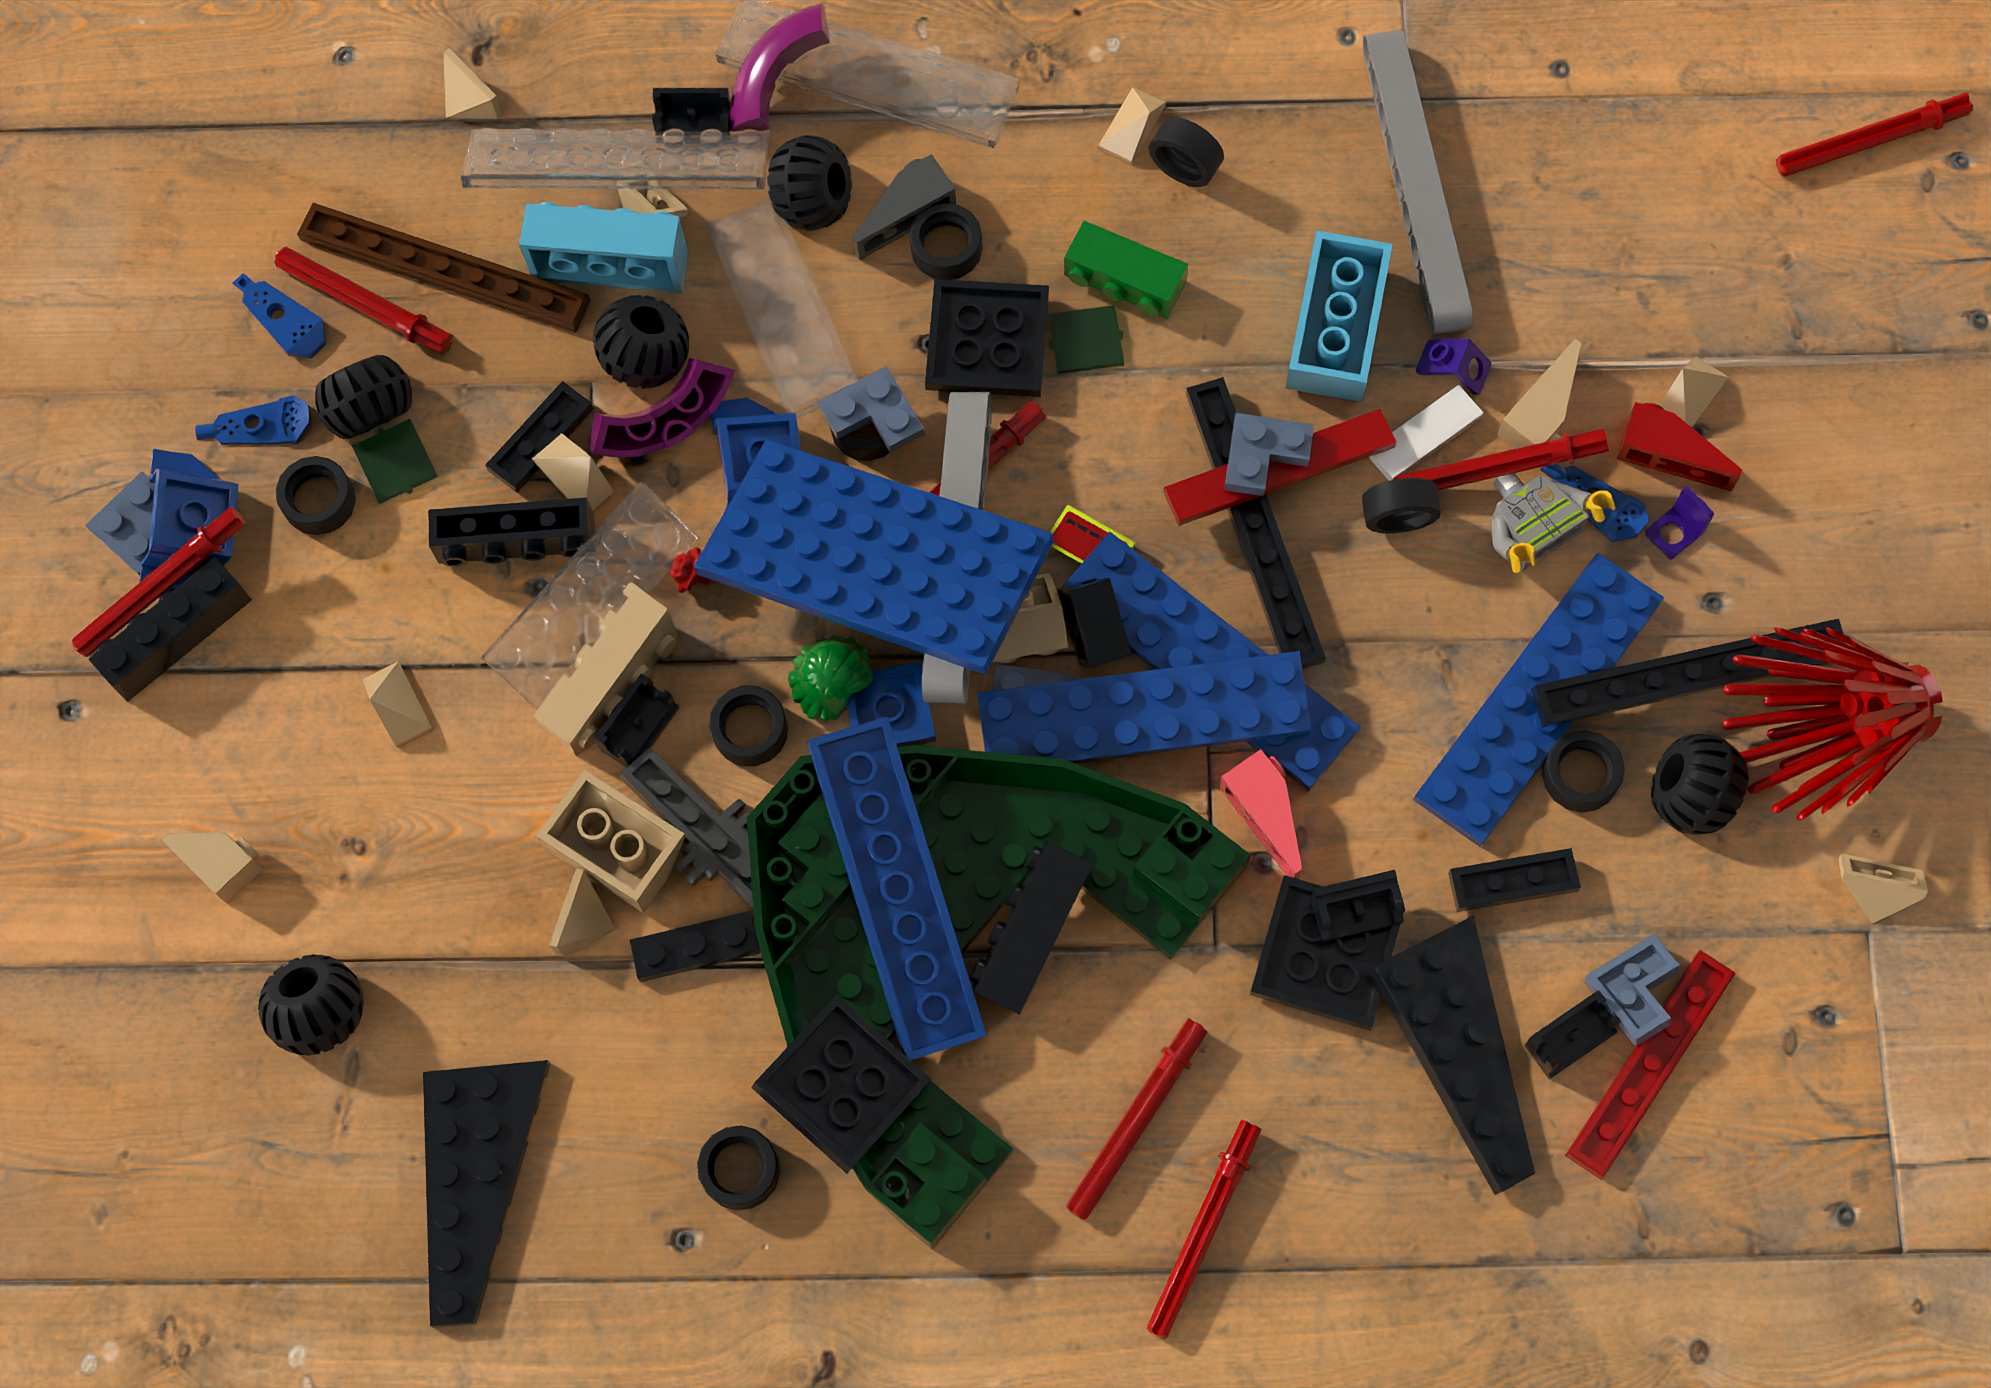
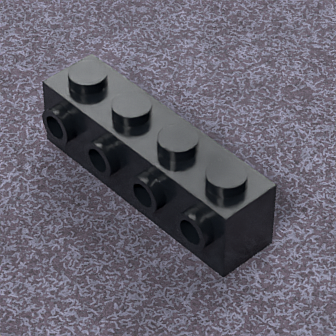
[428,497,595,567]
[88,557,252,702]
[969,841,1093,1015]

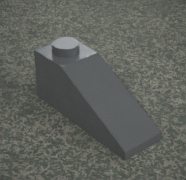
[853,154,956,260]

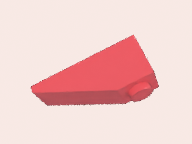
[1219,749,1302,879]

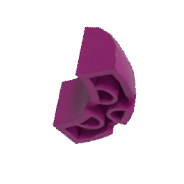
[730,3,830,136]
[590,358,735,457]

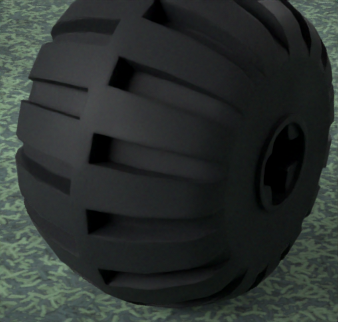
[767,135,852,231]
[594,295,689,389]
[315,355,412,439]
[1651,734,1749,835]
[258,954,364,1056]

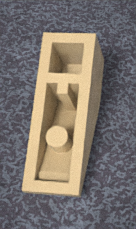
[1497,338,1581,449]

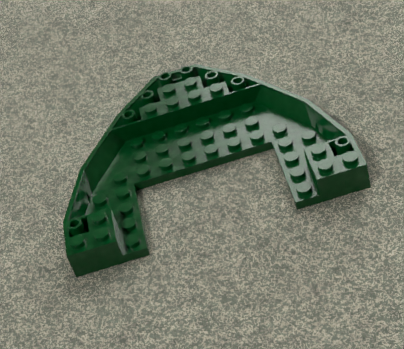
[747,745,1251,1250]

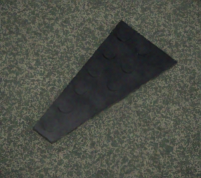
[1368,915,1535,1195]
[423,1060,551,1328]

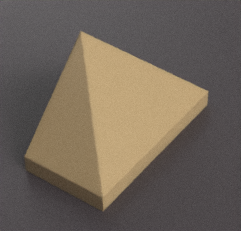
[443,48,503,119]
[1098,87,1166,164]
[617,173,688,218]
[1659,356,1729,427]
[532,434,614,511]
[362,661,433,748]
[1839,853,1928,924]
[549,868,616,957]

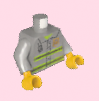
[1491,473,1616,573]

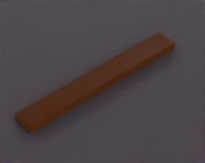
[297,203,591,333]

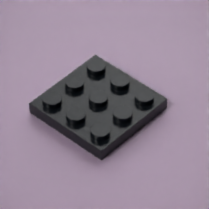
[925,279,1049,397]
[1250,875,1404,1031]
[751,995,931,1174]

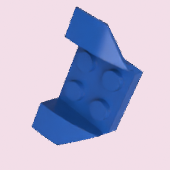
[711,397,801,510]
[139,449,239,598]

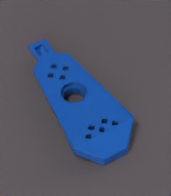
[233,273,326,358]
[195,395,311,444]
[1540,464,1649,543]

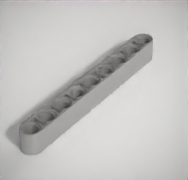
[1363,29,1473,335]
[922,392,992,703]

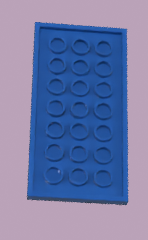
[694,439,1054,675]

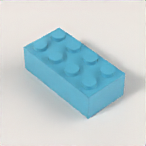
[519,202,689,293]
[1286,230,1393,402]

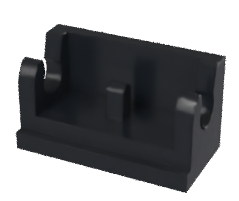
[652,88,731,142]
[1057,577,1132,668]
[594,673,680,767]
[1310,870,1405,942]
[1524,990,1620,1080]

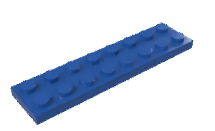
[1061,532,1360,791]
[1413,552,1664,847]
[978,651,1311,763]
[807,716,987,1060]

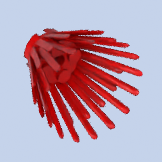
[1722,628,1943,821]

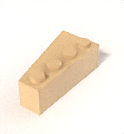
[533,581,678,756]

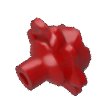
[670,547,711,594]

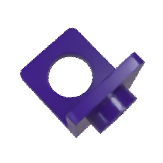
[1416,339,1492,395]
[1645,486,1714,560]

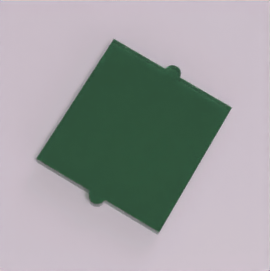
[1049,305,1124,374]
[352,419,438,504]

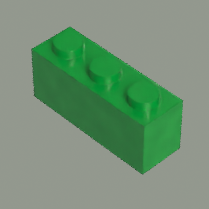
[1064,221,1188,319]

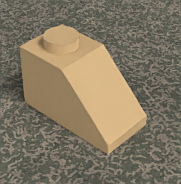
[161,832,263,904]

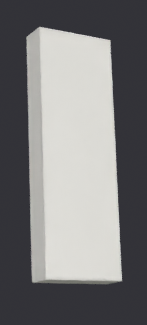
[1369,385,1484,481]

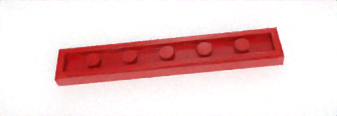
[1163,409,1397,526]
[1565,950,1736,1180]

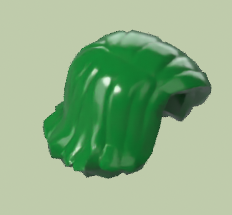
[788,635,873,721]

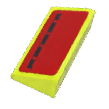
[1050,505,1136,564]

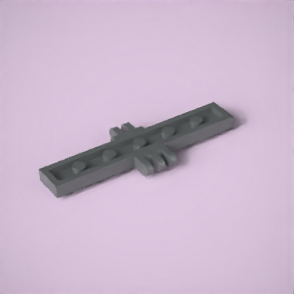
[620,748,791,934]

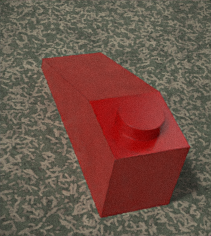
[1617,402,1742,492]

